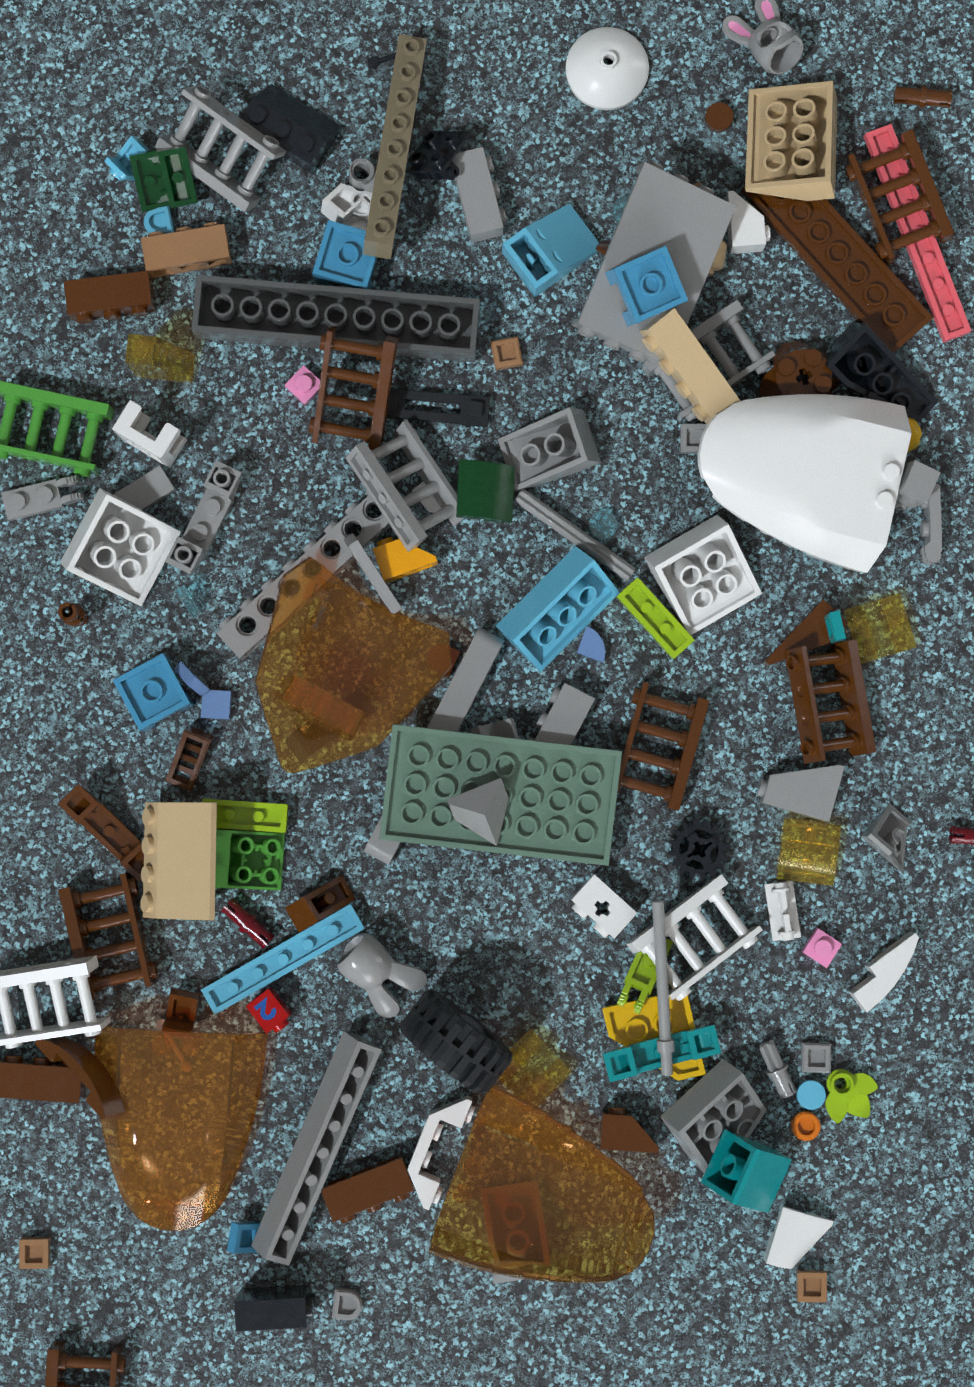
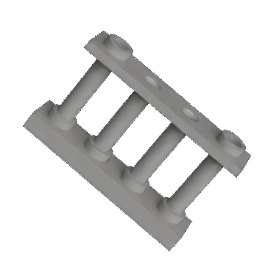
[155,86,286,212]
[642,300,775,423]
[346,420,464,552]

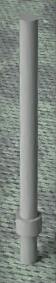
[652,901,675,1076]

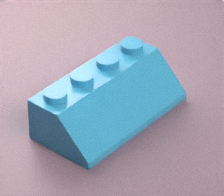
[496,546,620,672]

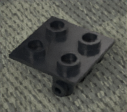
[405,131,471,180]

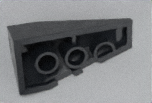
[825,322,938,423]

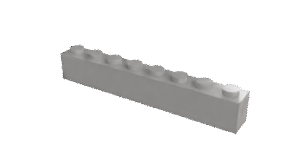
[251,1031,382,1266]

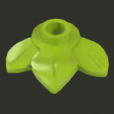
[825,1069,878,1123]

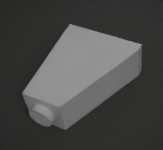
[757,765,844,822]

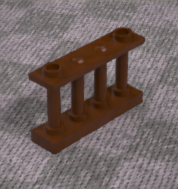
[844,129,954,265]
[308,326,398,450]
[785,640,876,764]
[617,682,710,811]
[58,873,158,1000]
[45,1342,126,1387]

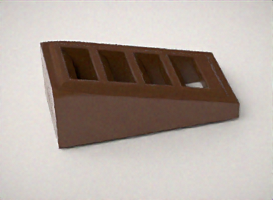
[165,726,214,791]

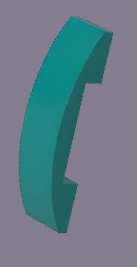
[602,1024,721,1082]

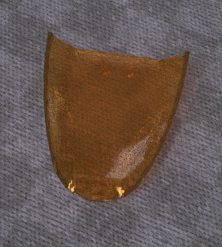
[95,1025,269,1231]
[427,1085,655,1283]

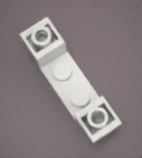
[407,1095,475,1210]

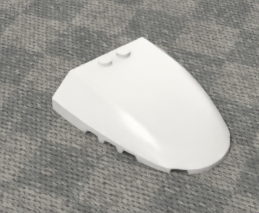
[697,394,912,573]

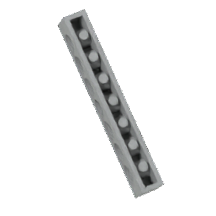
[216,491,391,661]

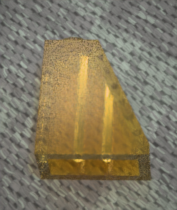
[125,334,195,383]

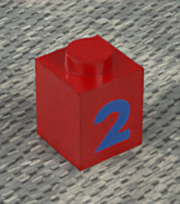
[246,986,292,1034]

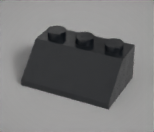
[240,84,342,175]

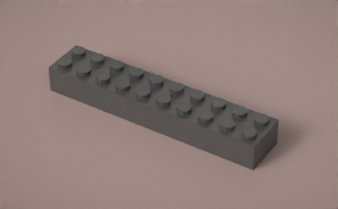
[191,275,480,362]

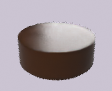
[705,102,733,133]

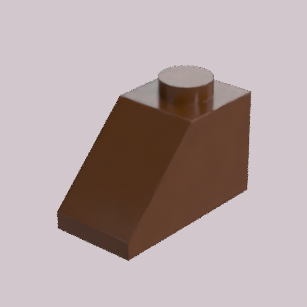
[285,875,356,933]
[599,1106,659,1153]

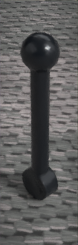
[368,52,396,69]

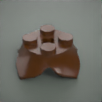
[759,342,840,398]

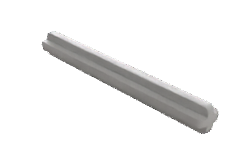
[515,489,635,581]

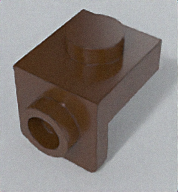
[162,988,200,1037]

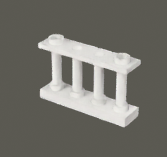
[626,874,762,1001]
[0,955,111,1049]

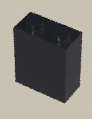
[234,1285,316,1332]

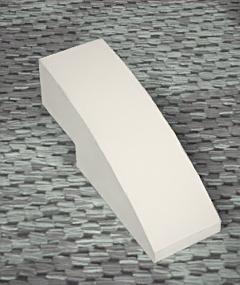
[848,932,919,1012]

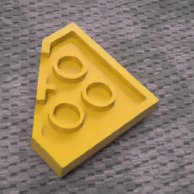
[602,995,706,1081]

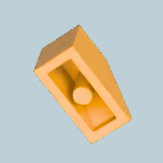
[372,537,438,583]

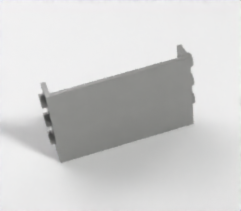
[571,161,736,366]

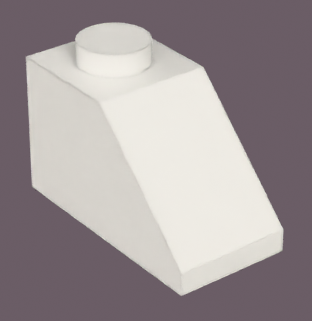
[725,191,770,254]

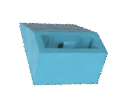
[502,203,599,297]

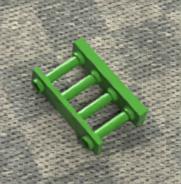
[0,381,114,477]

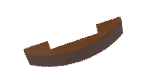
[58,783,144,882]
[35,1037,126,1120]

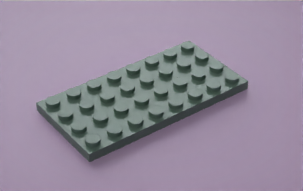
[379,724,622,866]

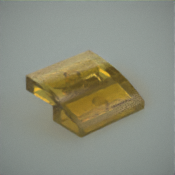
[844,593,917,664]
[776,818,841,886]
[499,1029,573,1113]

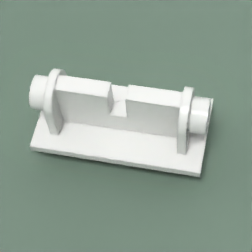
[764,880,801,941]

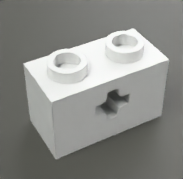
[571,874,637,939]

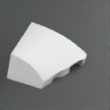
[321,183,372,231]
[763,1205,833,1269]

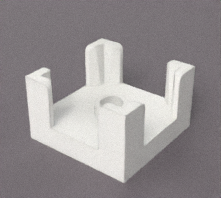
[112,400,187,468]

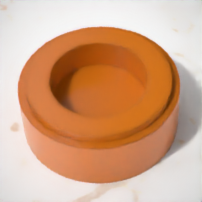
[790,1110,821,1141]

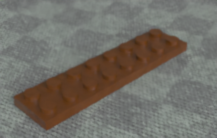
[740,186,934,353]

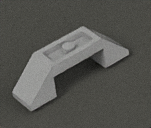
[165,460,242,575]

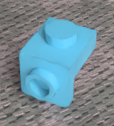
[104,136,150,181]

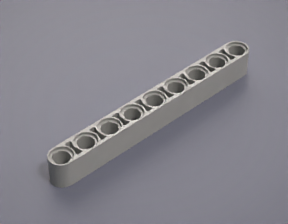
[364,627,505,865]

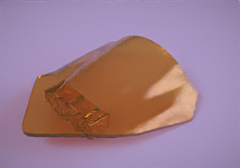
[255,557,452,774]

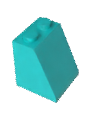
[701,1129,792,1213]

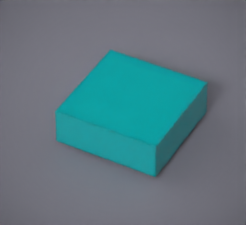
[824,610,846,643]

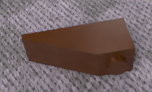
[762,599,848,667]

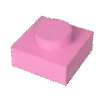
[284,365,320,406]
[801,928,842,968]

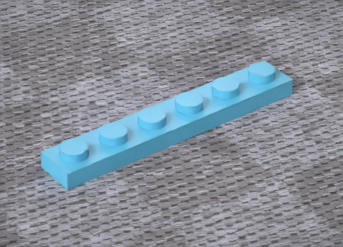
[201,904,365,1015]

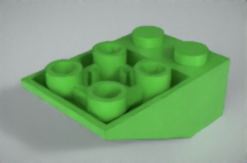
[215,829,285,891]

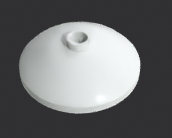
[566,27,649,110]

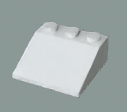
[60,488,181,606]
[644,515,762,635]

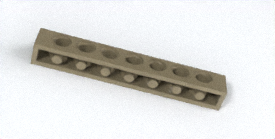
[363,34,427,260]

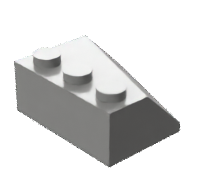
[660,1059,766,1174]

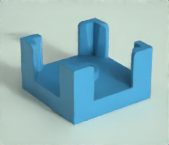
[312,220,377,289]
[605,246,688,326]
[113,653,195,732]

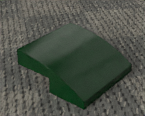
[129,146,198,212]
[456,459,515,523]

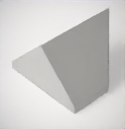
[447,778,509,846]
[860,803,911,874]

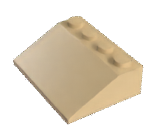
[745,81,837,201]
[140,802,217,921]

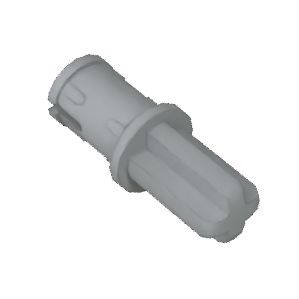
[760,1040,797,1099]

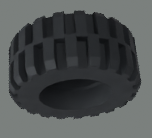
[400,989,513,1094]

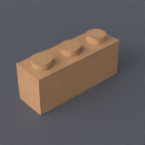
[141,222,233,278]

